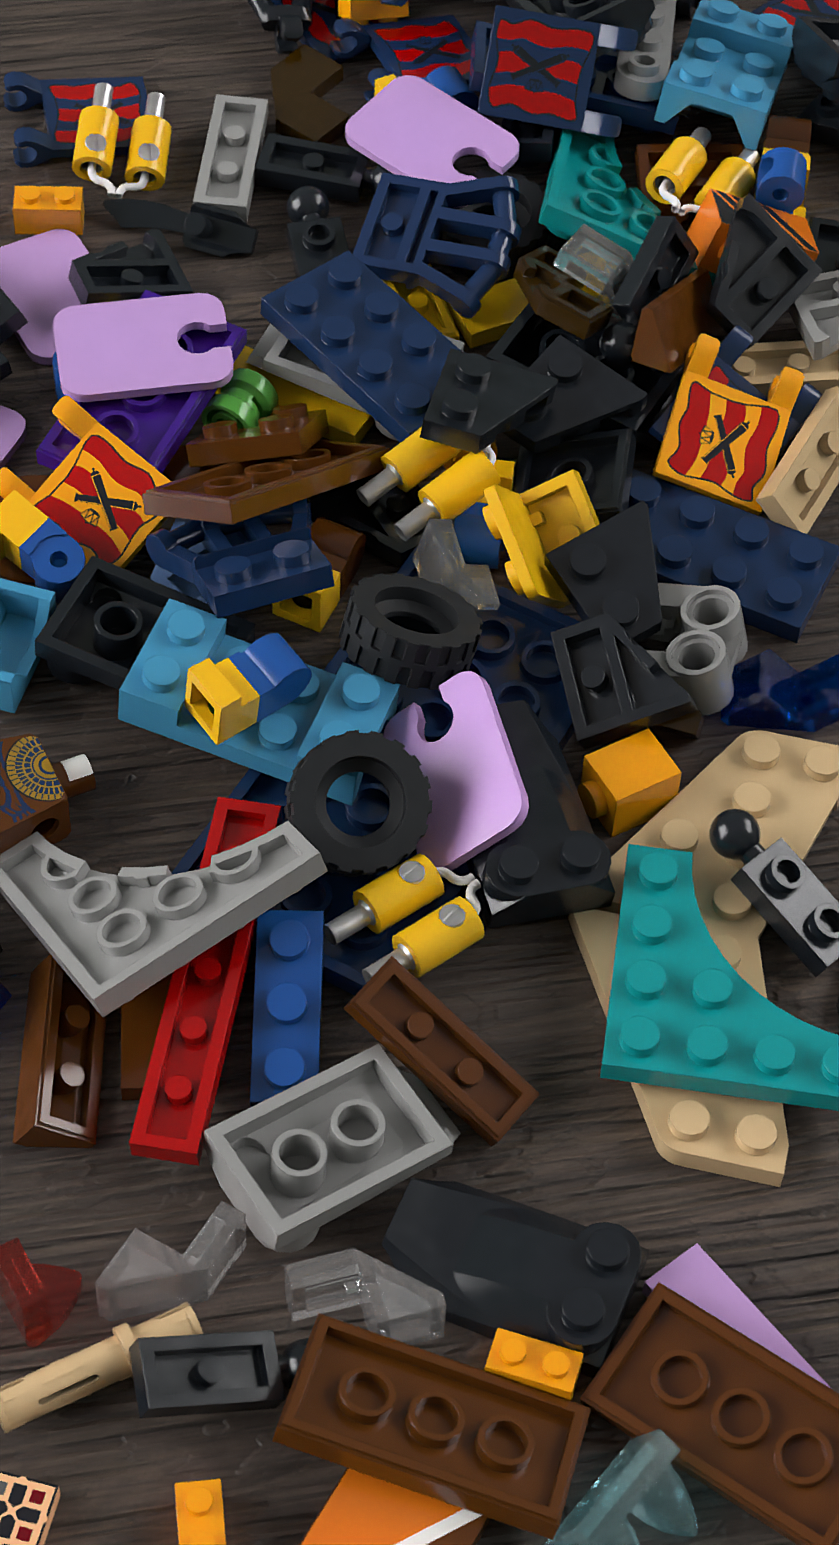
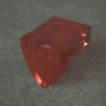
[0,1237,83,1347]

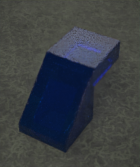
[721,649,839,732]

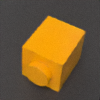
[577,728,682,838]

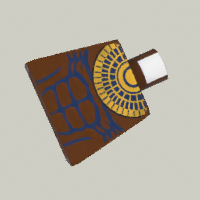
[0,734,96,854]

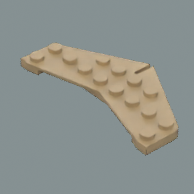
[568,730,839,1187]

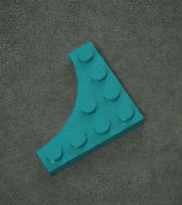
[538,128,716,285]
[600,844,839,1111]

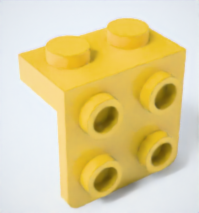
[482,469,600,609]

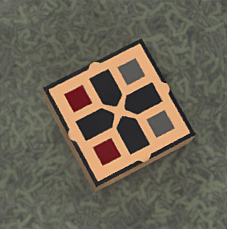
[0,1471,61,1545]

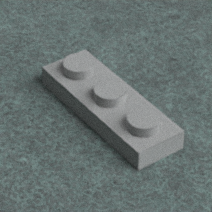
[193,94,268,223]

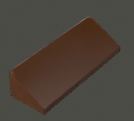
[631,267,724,373]
[13,954,107,1148]

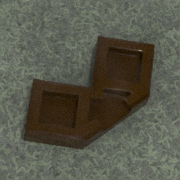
[271,44,350,144]
[513,245,614,340]

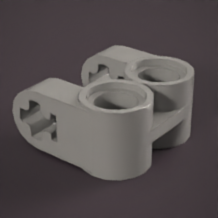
[646,583,748,715]

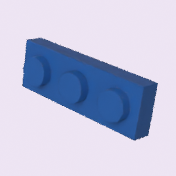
[250,910,324,1107]

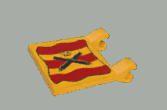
[652,333,804,516]
[0,396,172,569]

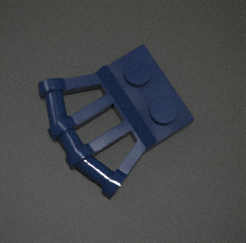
[353,172,522,319]
[146,498,334,619]

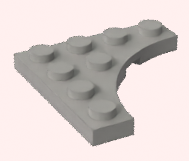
[0,821,328,1017]

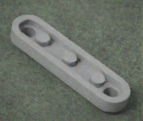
[614,0,676,102]

